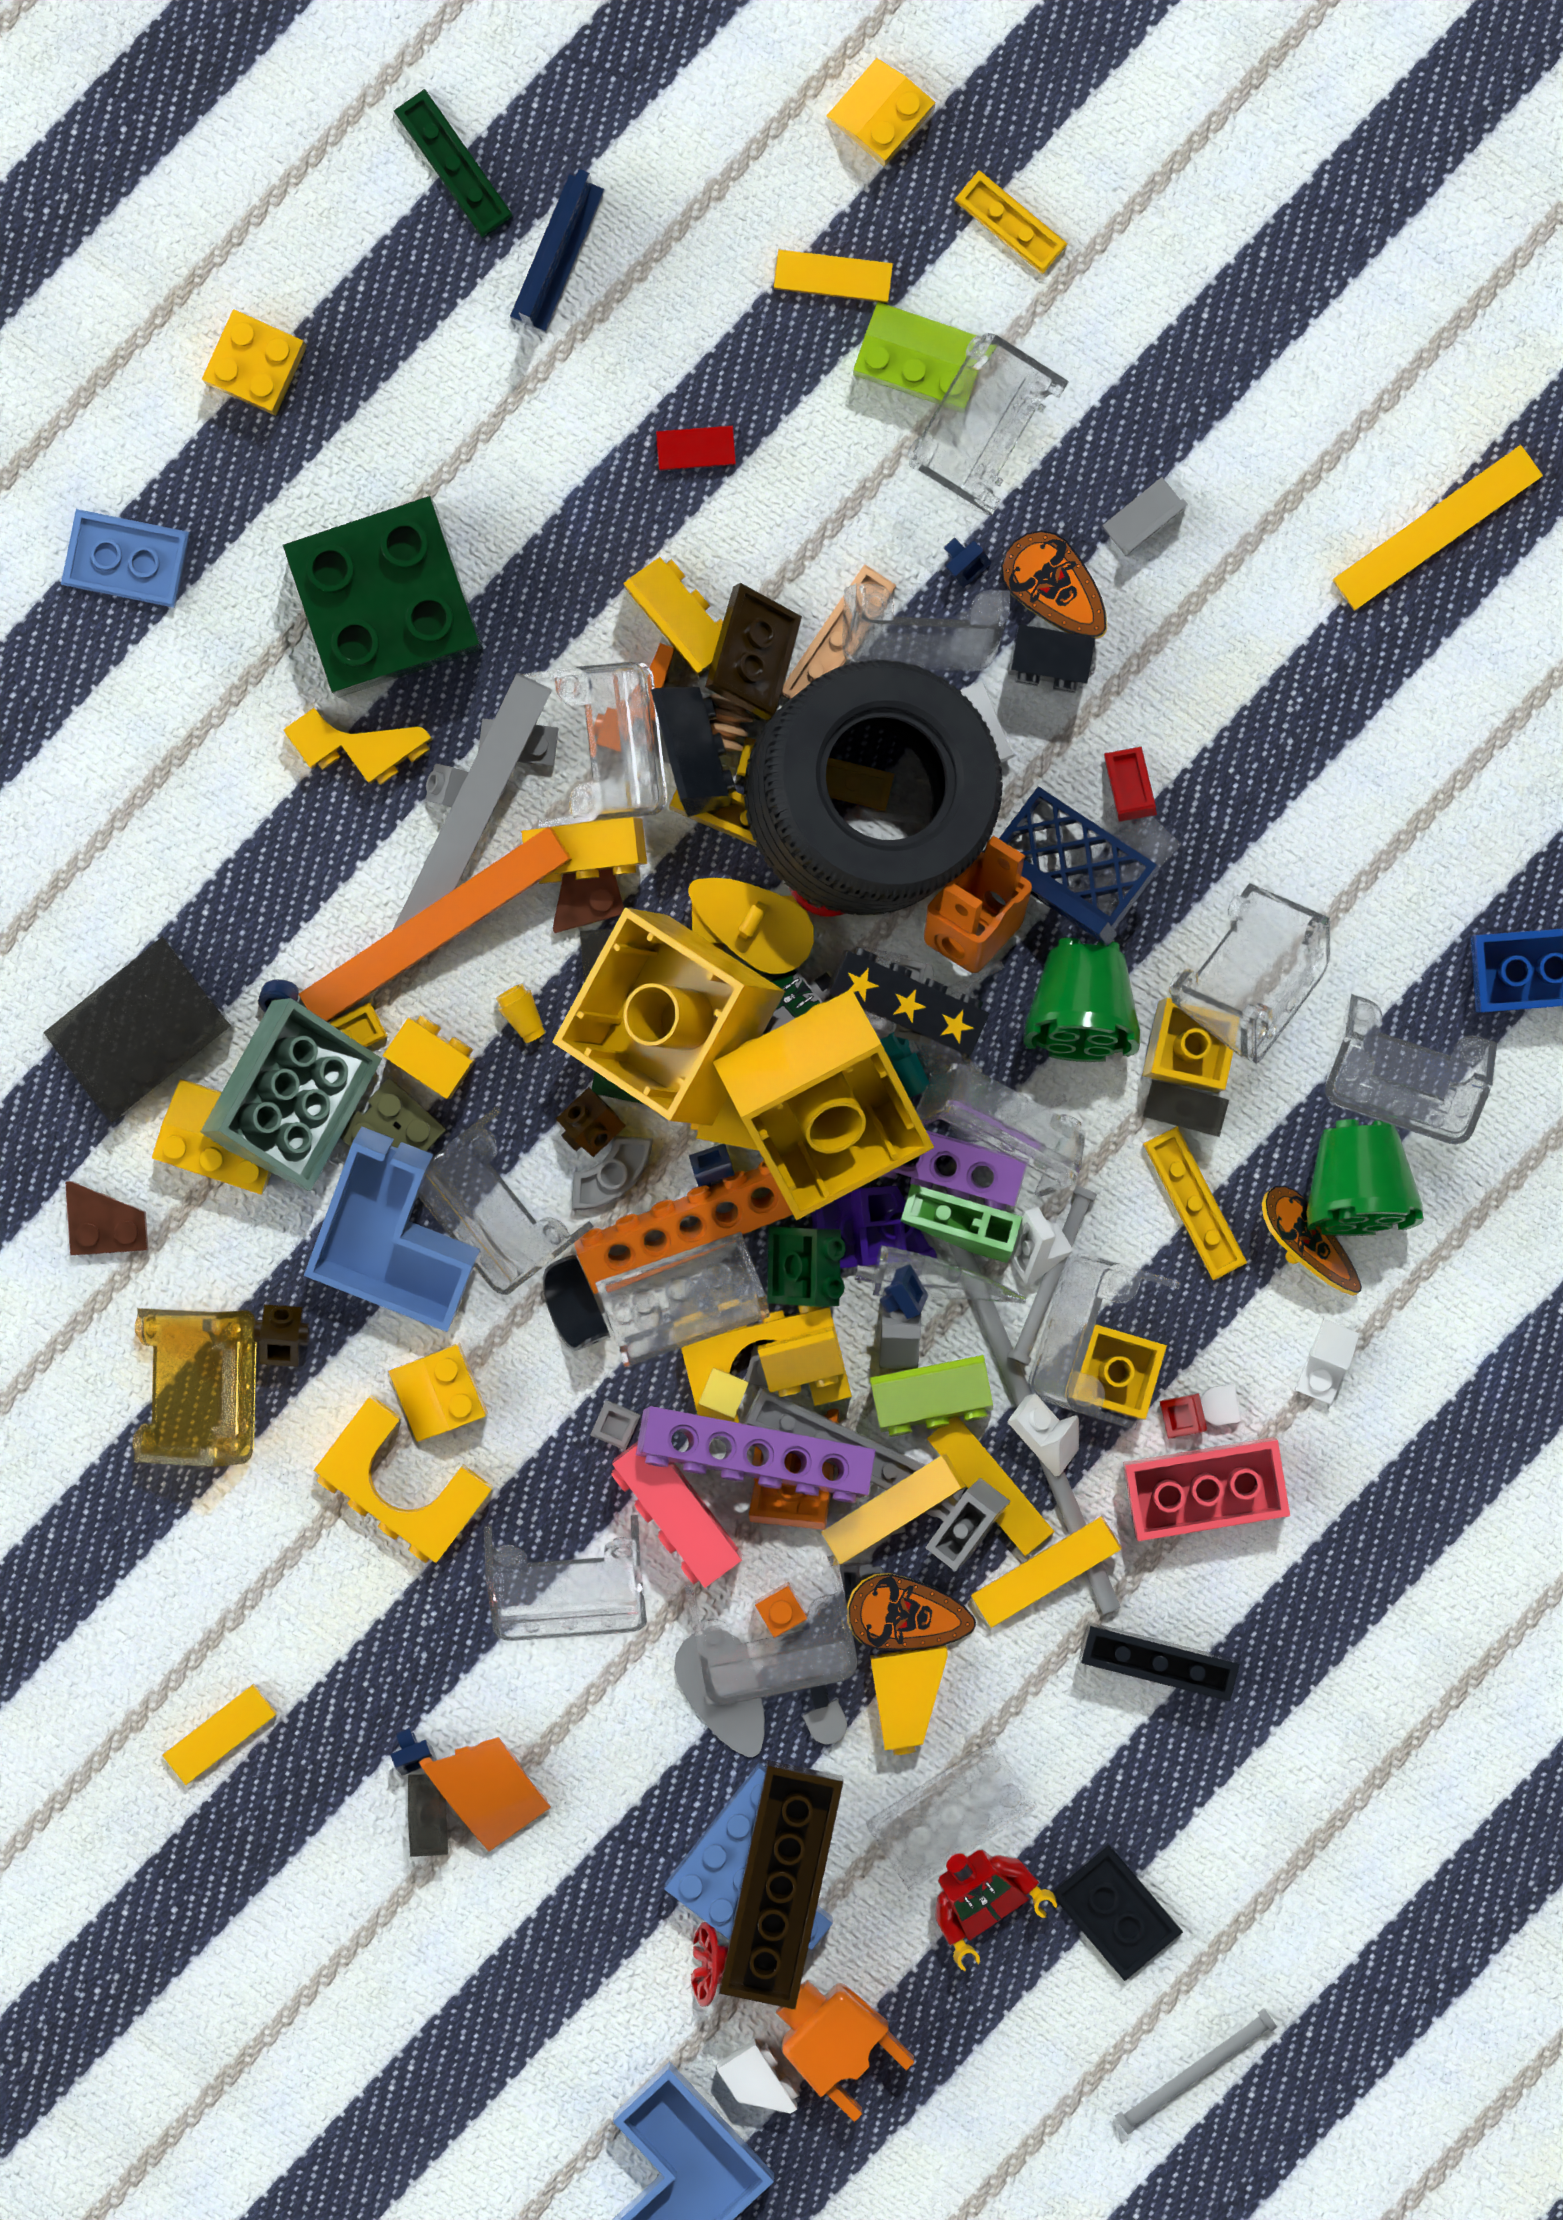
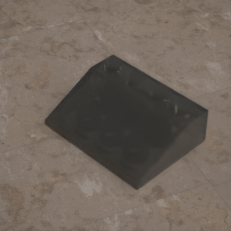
[43,936,235,1123]

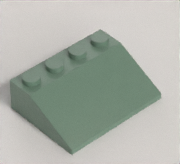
[200,998,382,1191]

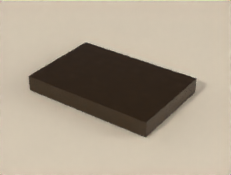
[705,583,802,720]

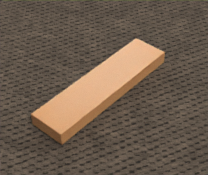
[781,564,896,700]

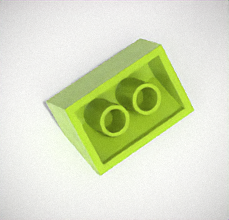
[853,301,986,412]
[870,1355,993,1437]

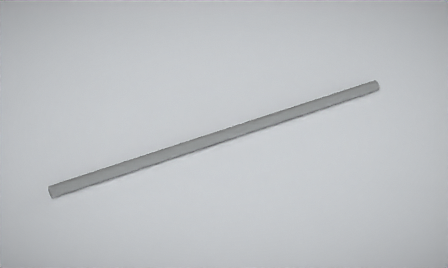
[888,1055,1121,1614]

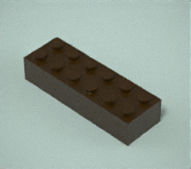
[719,1760,844,2010]

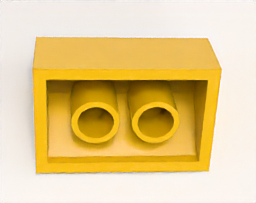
[623,557,723,677]
[152,1079,272,1195]

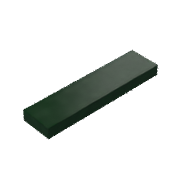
[394,89,514,239]

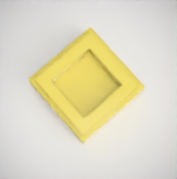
[699,1367,749,1418]

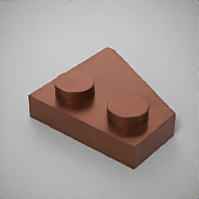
[553,868,624,933]
[65,1181,149,1255]

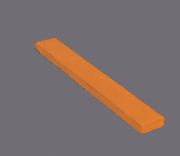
[298,826,572,1022]

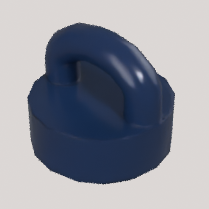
[258,979,299,1013]

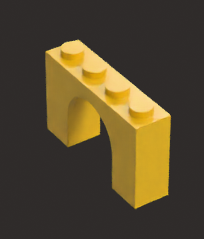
[680,1306,852,1423]
[313,1395,493,1563]

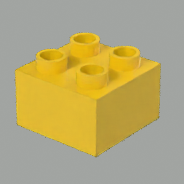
[552,908,785,1125]
[713,989,934,1220]

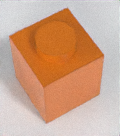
[755,1582,808,1638]

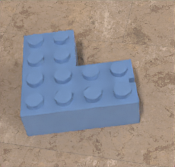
[304,1126,480,1332]
[664,1763,833,1950]
[612,2061,774,2220]

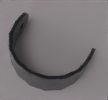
[543,1255,611,1351]

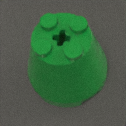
[1024,938,1140,1062]
[1307,1119,1424,1236]

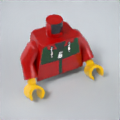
[935,1850,1057,1971]

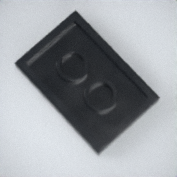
[1051,1843,1183,1981]

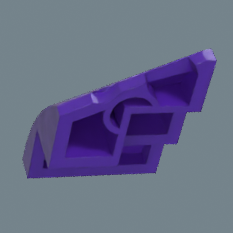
[811,1186,937,1269]

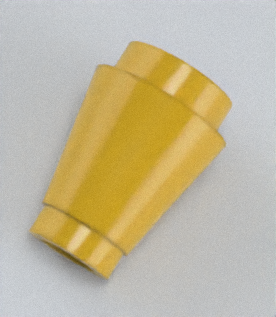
[496,984,546,1043]

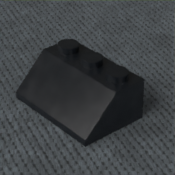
[651,687,736,817]

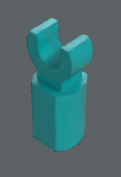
[880,1031,932,1098]

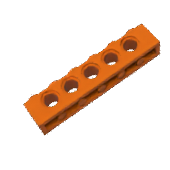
[574,1161,793,1294]

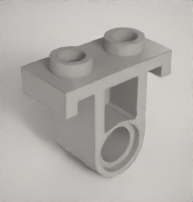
[879,1287,921,1369]

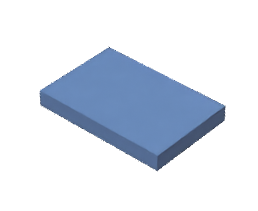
[61,509,190,608]

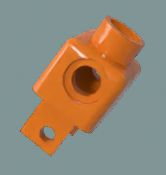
[924,835,1032,973]
[776,1980,914,2122]

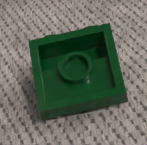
[767,1226,845,1307]

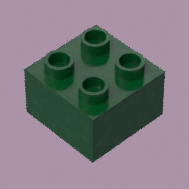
[283,496,484,698]

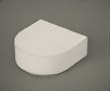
[1200,1383,1241,1425]

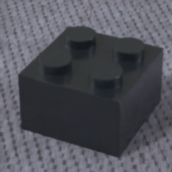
[1008,624,1096,693]

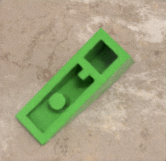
[901,1184,1022,1263]

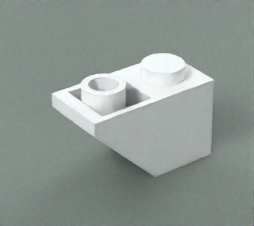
[717,2039,800,2114]

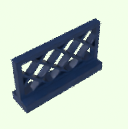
[510,169,605,333]
[982,786,1160,947]

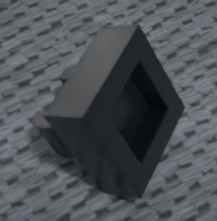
[839,1563,883,1603]

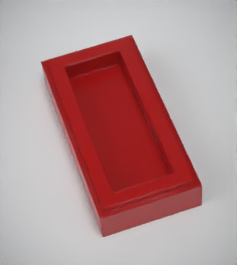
[656,426,736,471]
[1104,746,1157,822]

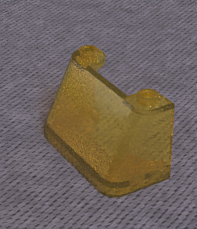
[132,1308,256,1467]

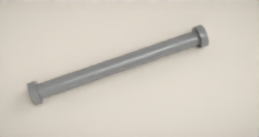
[1007,1186,1097,1365]
[1115,2009,1277,2135]

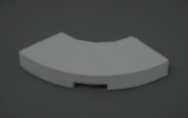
[572,1136,653,1210]

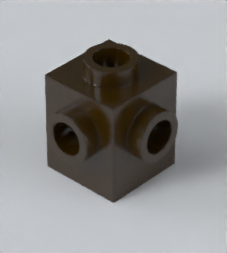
[555,1087,626,1157]
[254,1304,310,1367]

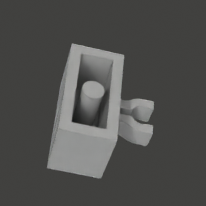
[925,1478,1010,1571]

